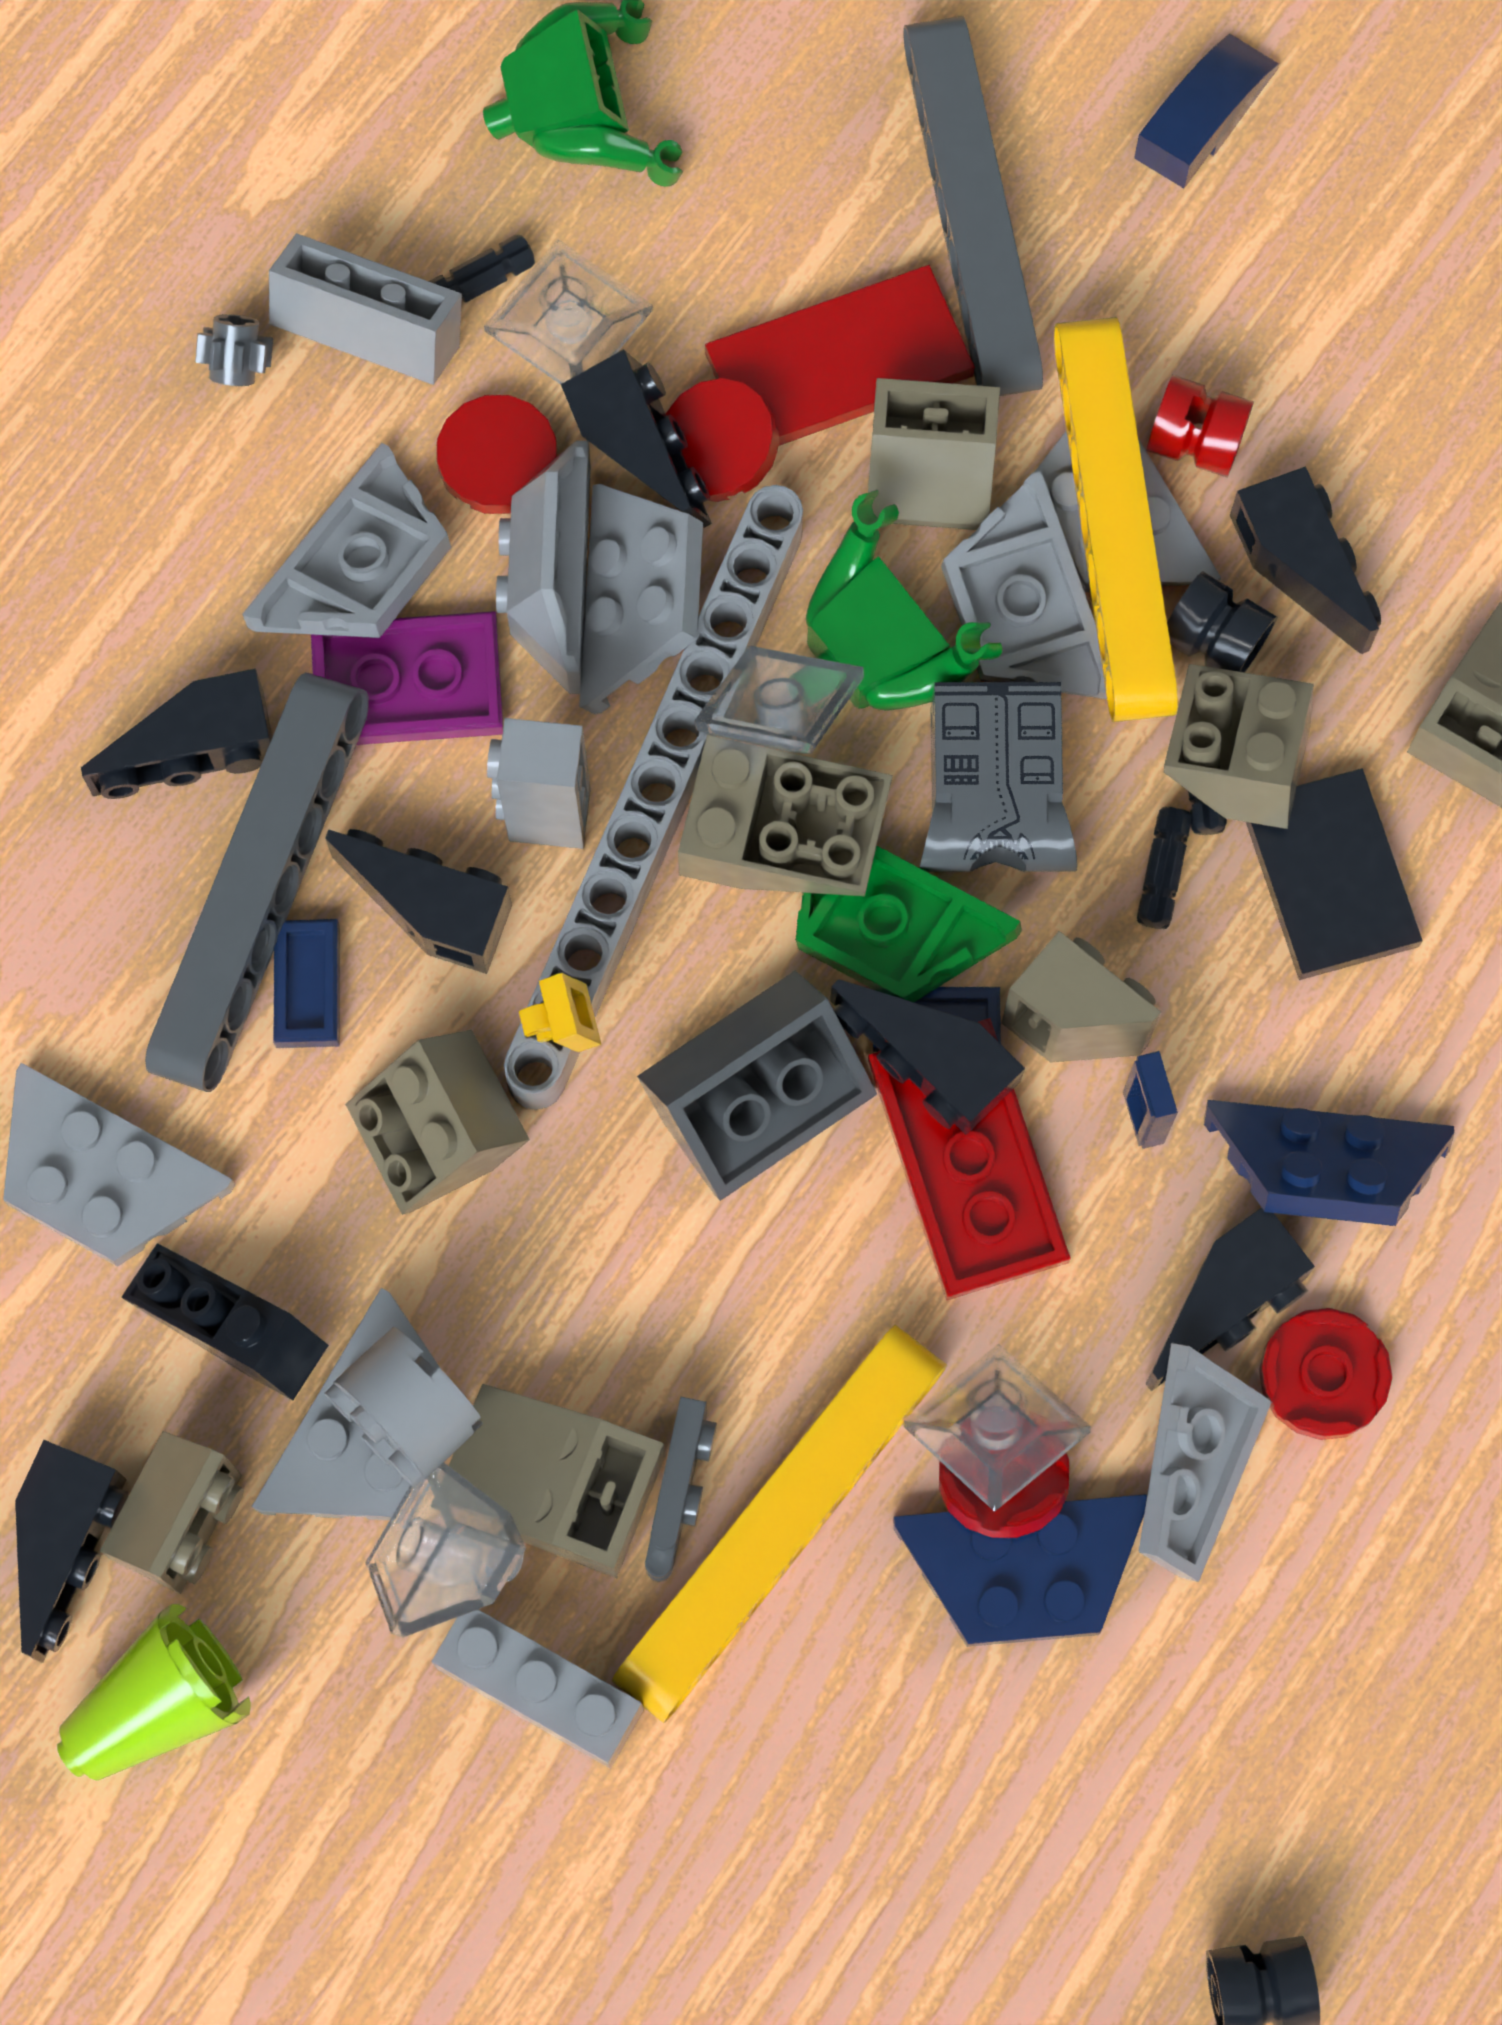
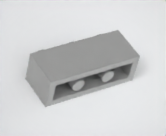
[269,233,462,385]
[487,718,591,849]
[431,1603,644,1769]

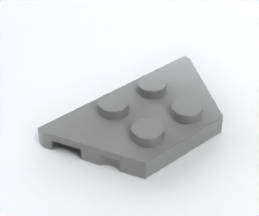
[1035,431,1221,592]
[242,443,451,638]
[941,470,1107,699]
[579,484,703,714]
[3,1063,235,1267]
[252,1288,441,1521]

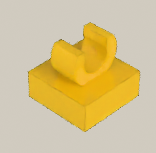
[519,973,602,1053]

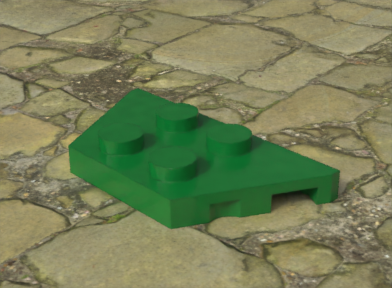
[795,846,1022,1002]

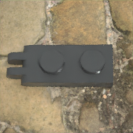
[645,1396,717,1582]

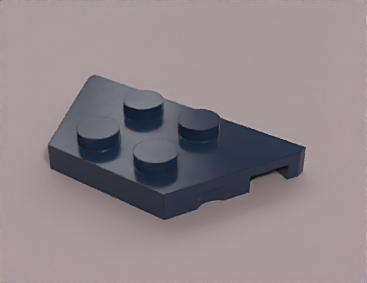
[1204,1100,1455,1226]
[893,1494,1147,1647]

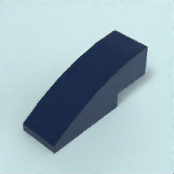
[1134,34,1279,189]

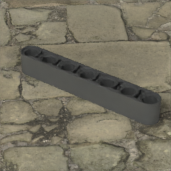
[903,16,1043,396]
[145,672,369,1092]

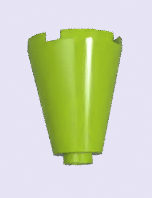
[57,1604,251,1781]

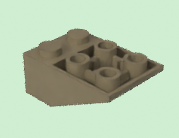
[1407,602,1502,808]
[678,735,893,896]
[432,1384,665,1578]

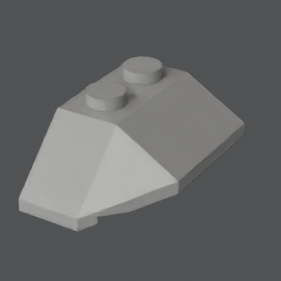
[496,441,591,694]

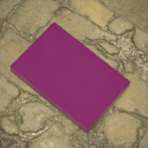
[311,611,504,745]

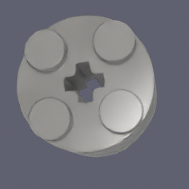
[324,1327,483,1488]

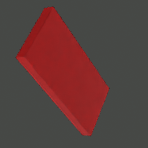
[705,265,975,446]
[868,1018,1071,1301]

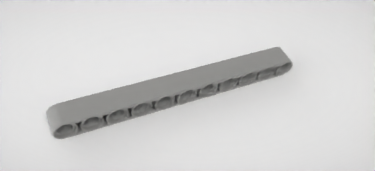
[504,485,803,1110]

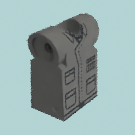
[920,682,1077,872]

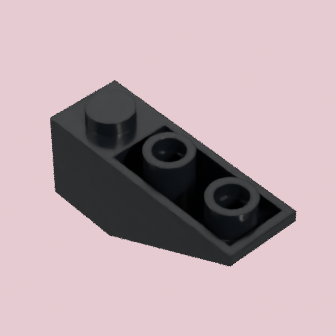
[561,349,712,528]
[1230,466,1381,654]
[81,668,272,799]
[325,829,512,974]
[830,979,1025,1135]
[1146,1208,1315,1392]
[122,1243,329,1400]
[15,1440,129,1663]

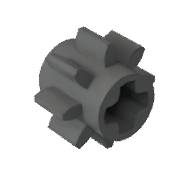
[195,314,273,386]

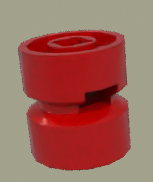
[1146,374,1254,478]

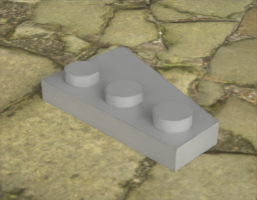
[1139,1343,1272,1582]

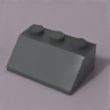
[637,971,877,1201]

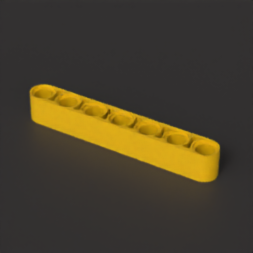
[1054,317,1178,723]
[612,1324,947,1723]

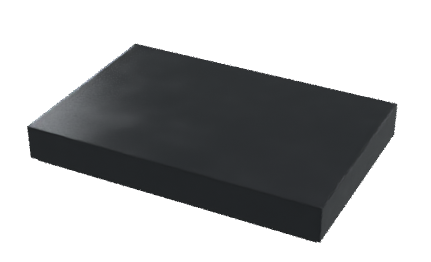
[1246,768,1423,980]

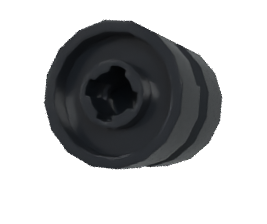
[1167,571,1278,673]
[1206,1936,1321,2025]

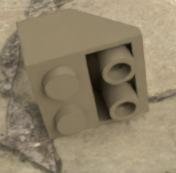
[868,378,1000,530]
[1164,664,1314,829]
[1001,931,1161,1063]
[345,1030,530,1215]
[100,1431,244,1594]

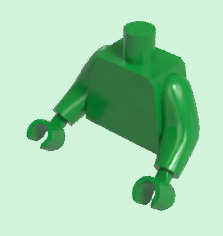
[483,0,683,187]
[792,490,1003,711]

